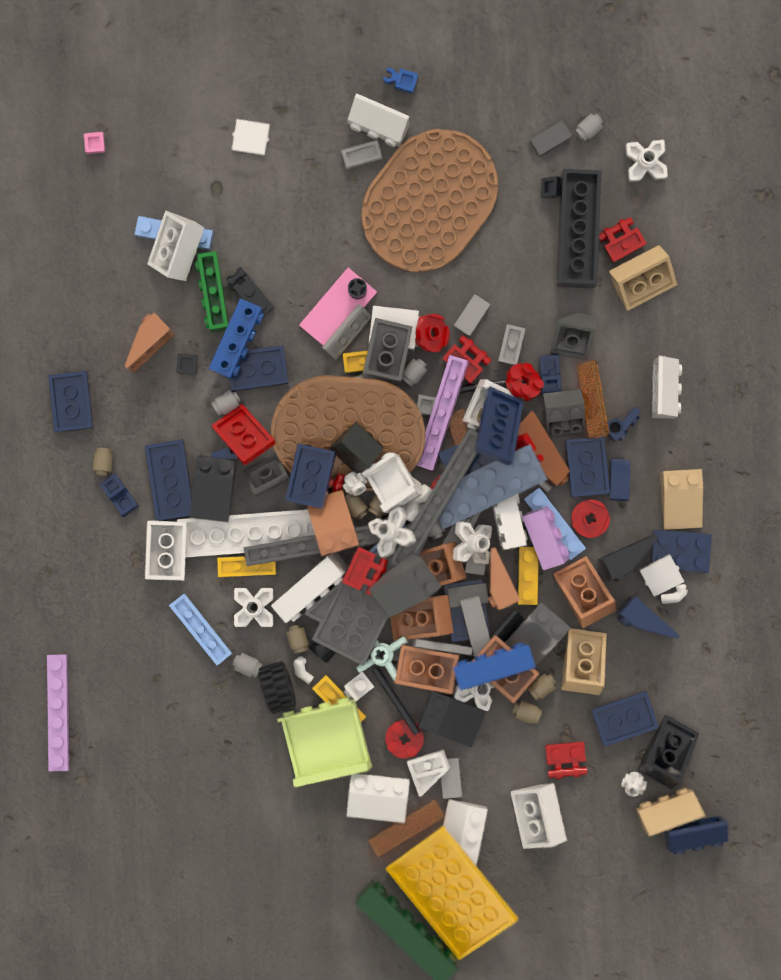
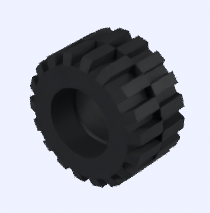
[258,661,296,714]

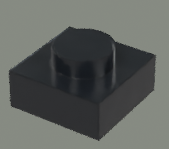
[541,176,561,199]
[176,353,198,375]

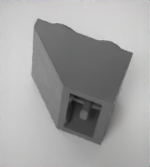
[543,389,585,437]

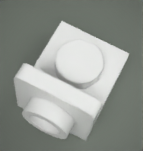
[344,672,374,701]

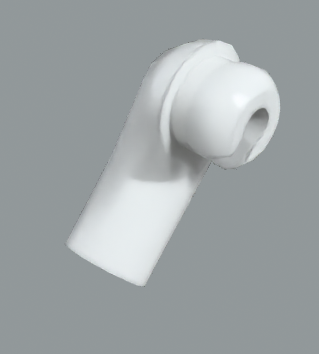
[661,583,688,604]
[293,656,314,685]

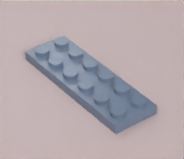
[438,444,548,529]

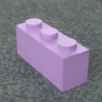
[522,506,569,570]

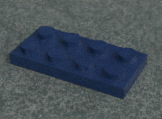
[475,386,524,466]
[145,439,192,521]

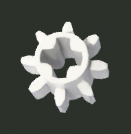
[342,472,368,496]
[621,772,647,796]

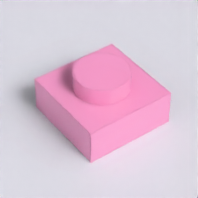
[84,132,105,154]

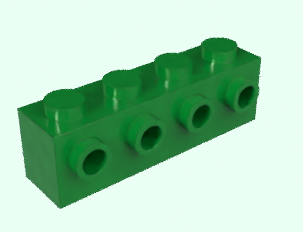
[195,251,229,333]

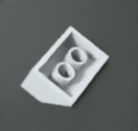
[348,93,409,147]
[148,211,204,281]
[652,356,682,419]
[145,521,186,580]
[347,774,409,823]
[510,783,567,849]
[443,799,488,865]

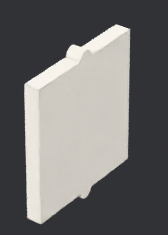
[232,119,270,156]
[640,554,684,597]

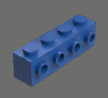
[209,298,264,380]
[453,643,536,691]

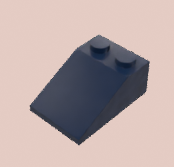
[616,596,679,639]

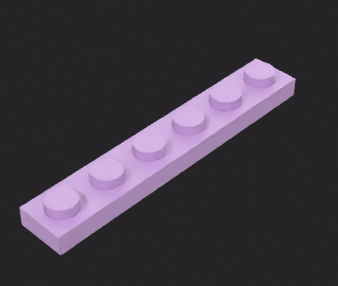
[417,355,469,471]
[47,654,69,771]

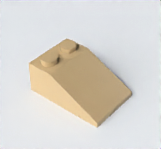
[660,469,703,530]
[561,628,607,695]

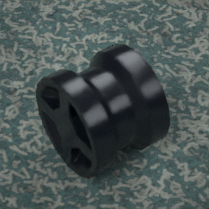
[348,278,367,300]

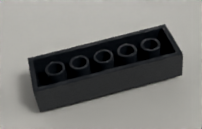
[556,169,601,288]

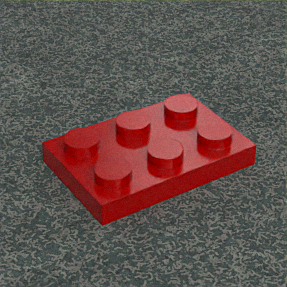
[211,404,276,466]

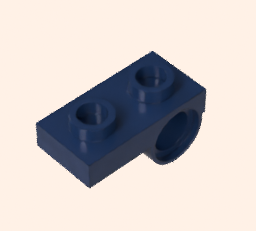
[604,407,641,442]

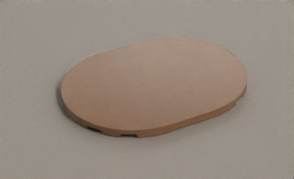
[362,129,498,272]
[271,376,425,491]

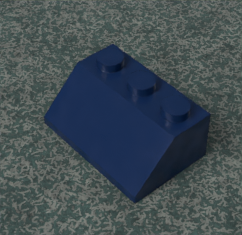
[664,815,728,854]

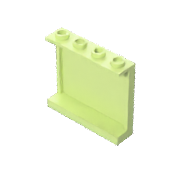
[277,697,372,787]

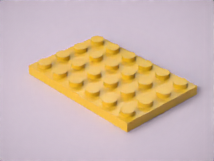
[386,826,518,960]

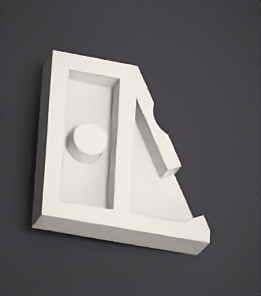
[407,750,450,797]

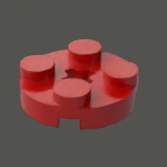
[415,314,450,352]
[505,362,544,401]
[571,499,610,538]
[385,719,424,759]

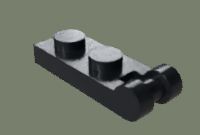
[226,267,275,316]

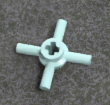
[356,636,408,681]

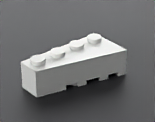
[492,494,528,550]
[271,552,349,623]

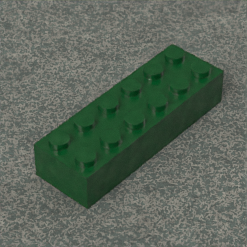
[355,880,458,980]

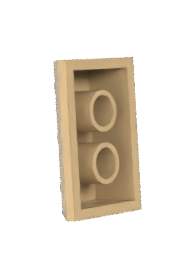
[609,245,677,311]
[636,788,705,836]

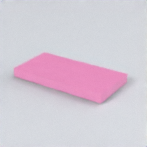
[299,268,377,346]

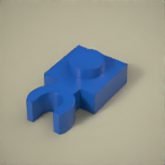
[383,68,418,94]

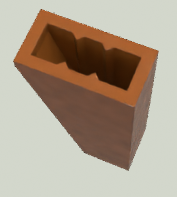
[518,411,570,487]

